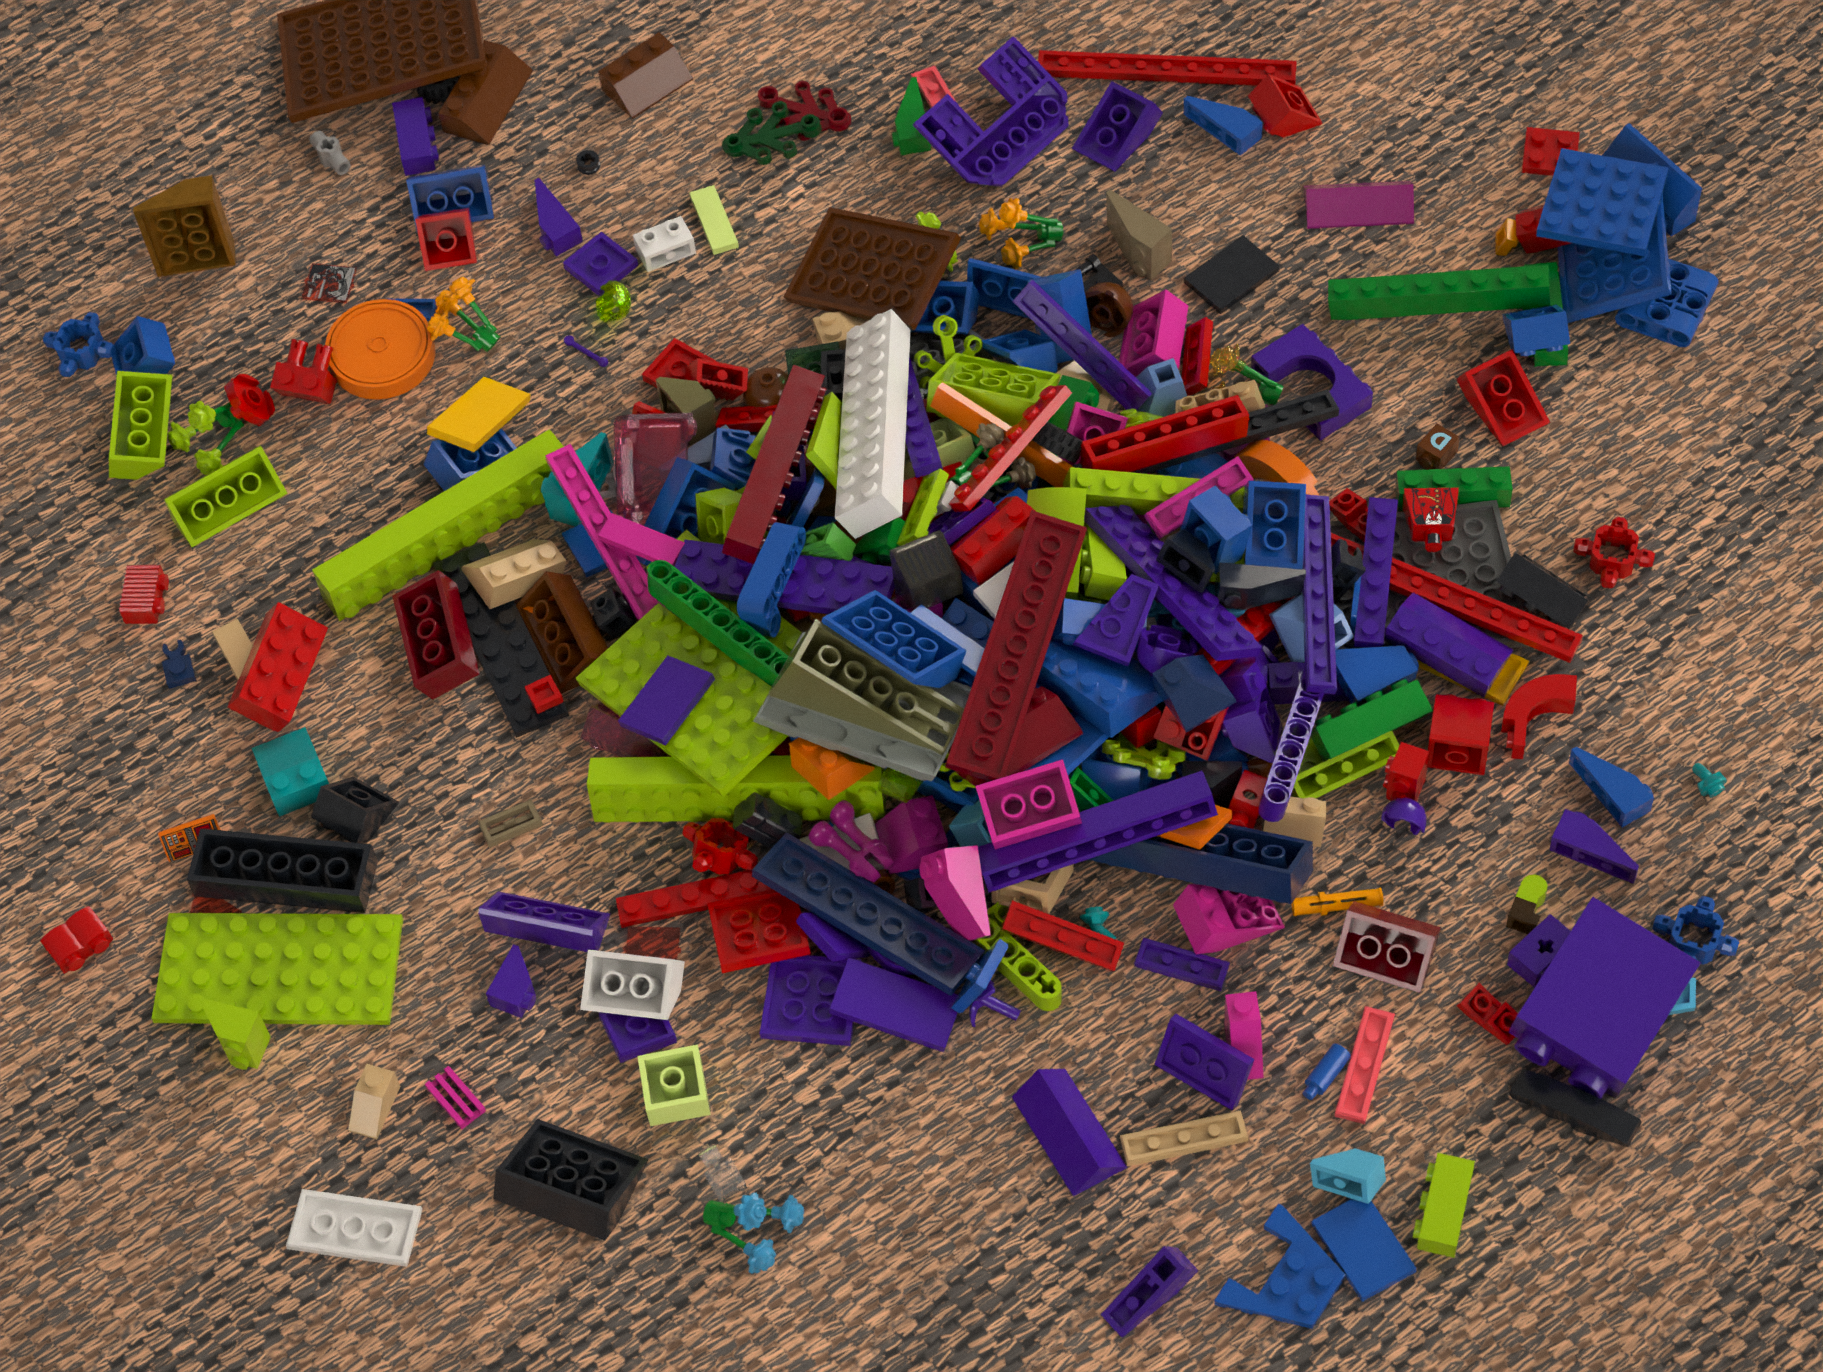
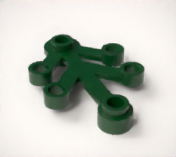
[722,101,822,165]

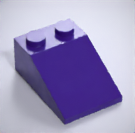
[1072,81,1163,172]

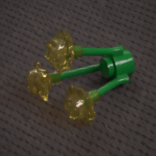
[1209,344,1284,405]

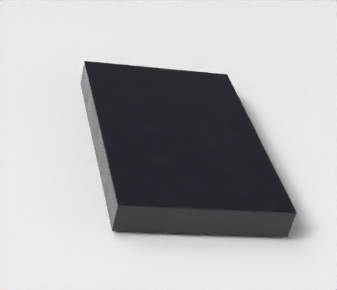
[1184,235,1280,314]

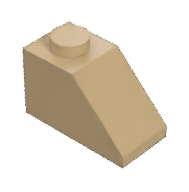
[348,1064,400,1139]

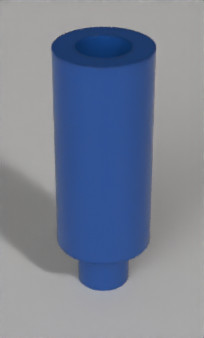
[1302,1043,1351,1100]

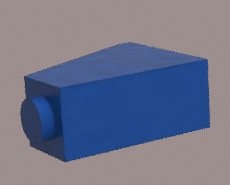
[1335,646,1419,707]

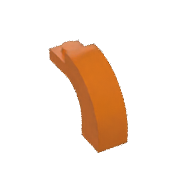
[1234,440,1320,496]

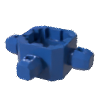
[43,312,116,377]
[1652,896,1739,965]

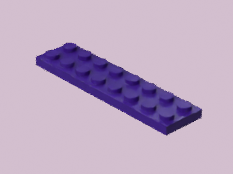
[1084,505,1262,661]
[674,539,899,614]

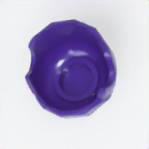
[1381,797,1427,835]

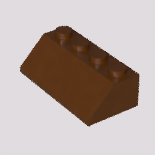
[438,40,533,145]
[516,571,608,694]

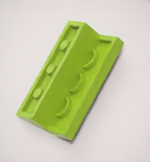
[1291,731,1400,798]

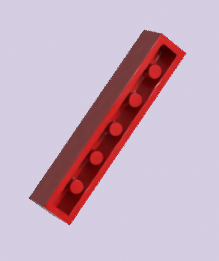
[1080,395,1249,472]

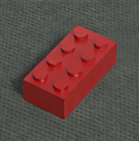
[227,602,328,732]

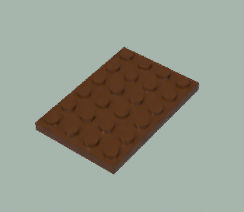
[783,207,961,331]

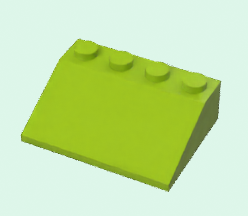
[926,353,1061,427]

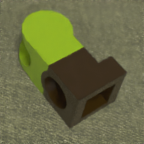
[1506,874,1548,934]

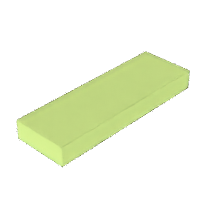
[689,185,739,255]

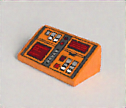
[158,814,221,862]

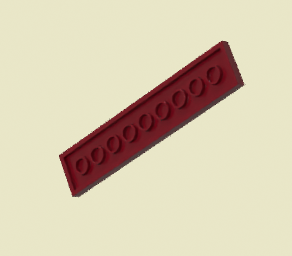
[945,510,1087,781]

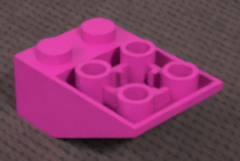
[1173,884,1285,954]

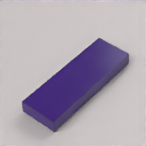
[1134,937,1230,991]

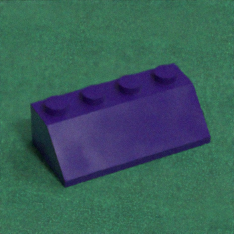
[1384,593,1514,698]

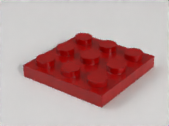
[707,889,811,973]

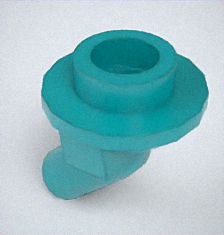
[1692,763,1727,798]
[1080,907,1116,939]

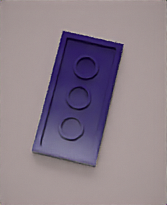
[829,957,958,1052]

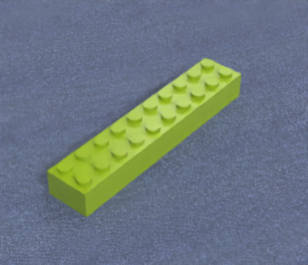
[312,429,564,621]
[587,756,887,823]

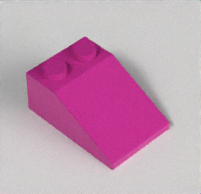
[919,845,991,941]

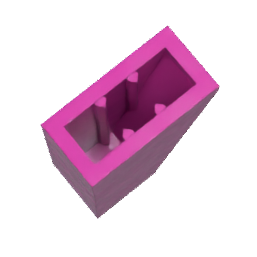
[1224,991,1264,1080]

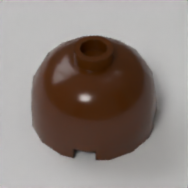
[1085,282,1133,337]
[743,367,789,407]

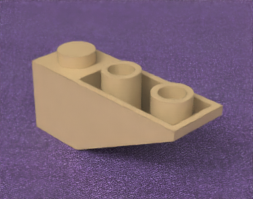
[1175,380,1265,413]

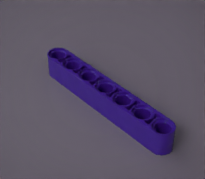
[1258,668,1324,822]

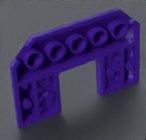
[913,36,1069,187]

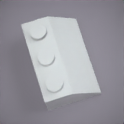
[580,950,685,1020]

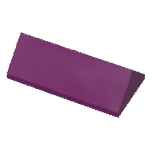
[1303,181,1414,229]

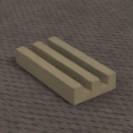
[478,799,543,848]

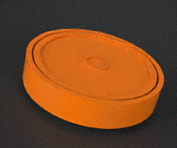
[325,299,435,399]

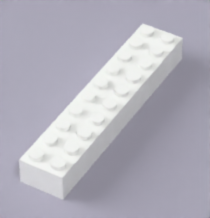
[835,309,910,539]

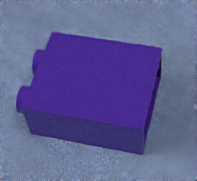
[1508,897,1701,1099]

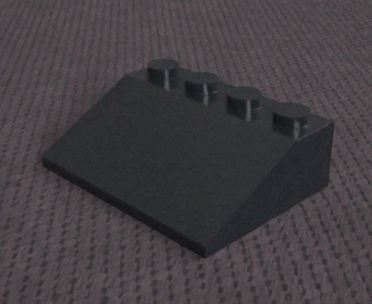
[493,1119,648,1241]

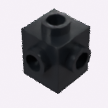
[590,587,637,639]

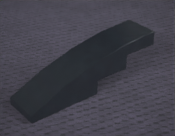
[1509,1068,1642,1147]

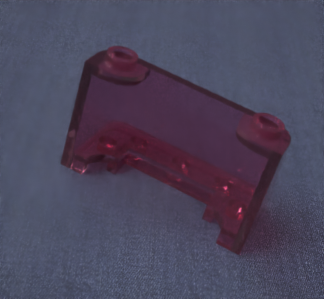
[613,413,697,526]

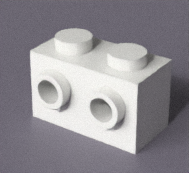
[633,216,696,272]

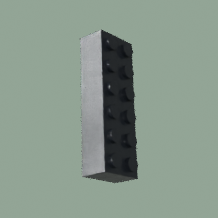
[187,828,378,913]

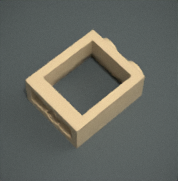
[992,864,1074,914]

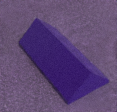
[478,891,610,952]
[1012,1069,1127,1196]

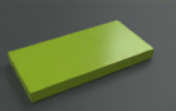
[806,392,842,490]

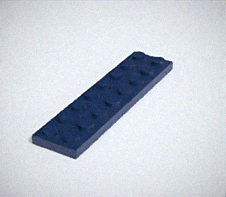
[752,832,985,996]

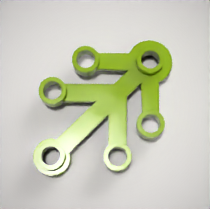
[914,315,982,394]
[1102,732,1186,779]

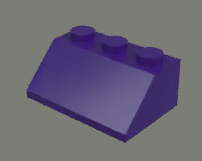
[1221,687,1282,763]

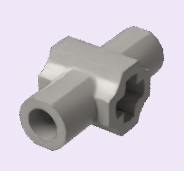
[309,131,351,175]

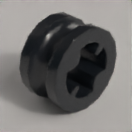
[576,150,600,175]

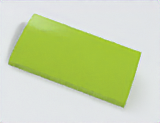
[1027,487,1087,600]

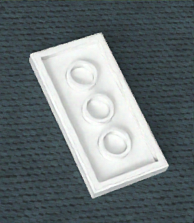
[286,1189,422,1267]

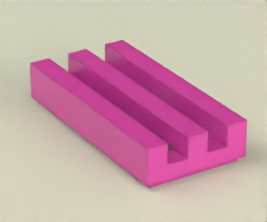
[425,1066,486,1129]

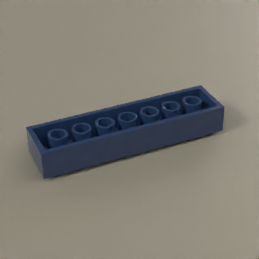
[1087,824,1313,904]

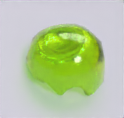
[595,280,631,323]

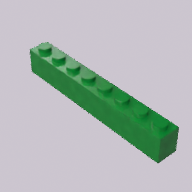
[1328,265,1551,320]

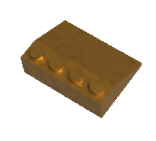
[133,175,236,277]

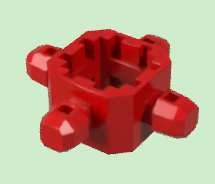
[1573,517,1655,589]
[682,818,758,875]

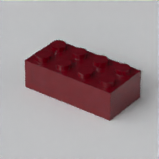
[392,570,480,700]

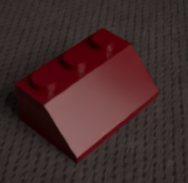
[1333,901,1441,993]

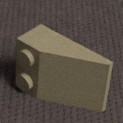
[1106,190,1172,281]

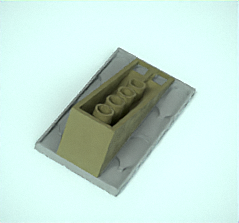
[753,619,972,782]

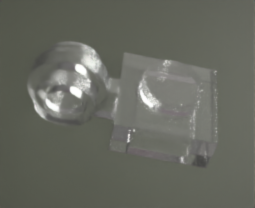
[698,1144,747,1202]

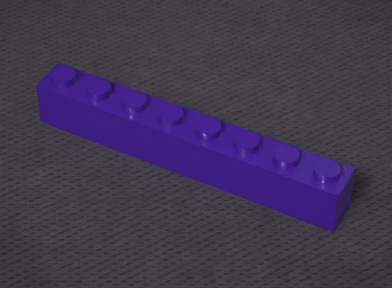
[978,771,1218,893]

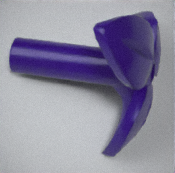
[969,980,1021,1027]

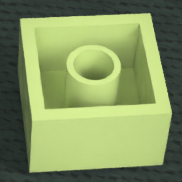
[637,1045,711,1126]

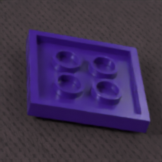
[760,955,862,1046]

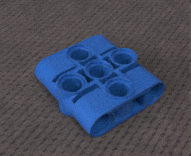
[1615,259,1719,347]

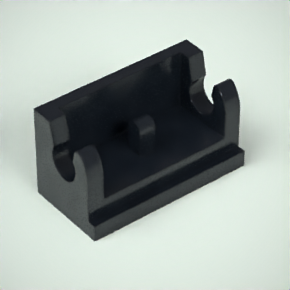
[1331,538,1366,604]

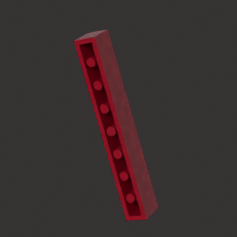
[722,365,827,564]

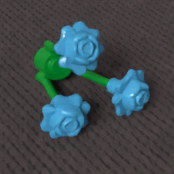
[703,1192,804,1274]

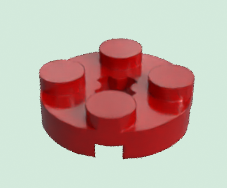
[224,374,275,426]

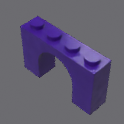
[1251,324,1373,441]

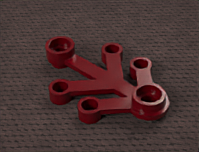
[758,81,852,141]

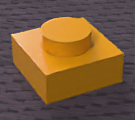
[1495,218,1519,256]

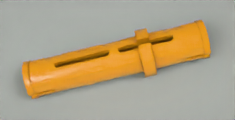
[1291,887,1384,916]

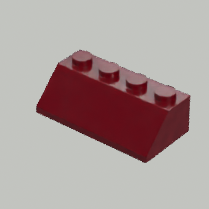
[948,686,1083,787]

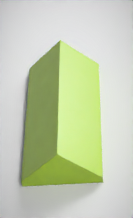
[164,446,288,547]

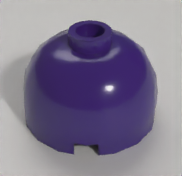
[1136,625,1197,677]

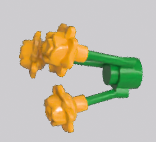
[979,198,1063,270]
[427,277,501,353]

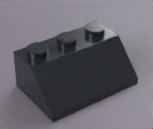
[1496,552,1592,629]

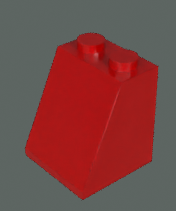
[1427,694,1494,775]

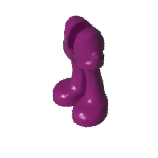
[809,800,894,883]

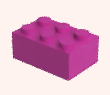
[976,760,1082,849]

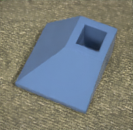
[1136,358,1187,416]
[1269,592,1354,662]

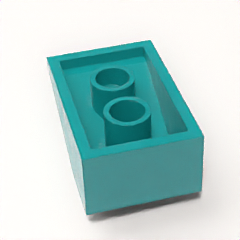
[541,432,614,527]
[252,727,329,817]

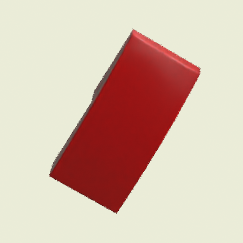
[1329,488,1368,542]
[1457,983,1518,1045]

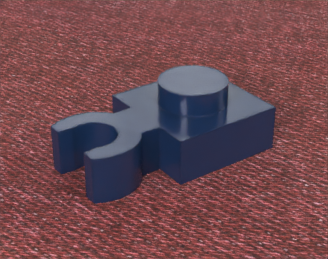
[162,639,197,689]

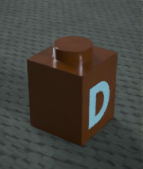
[1416,424,1460,470]

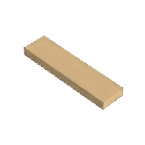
[1120,1110,1248,1167]

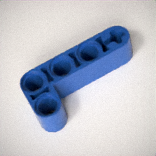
[737,522,806,638]

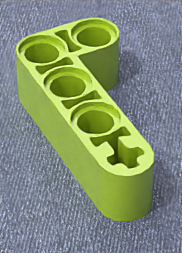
[973,902,1062,1011]

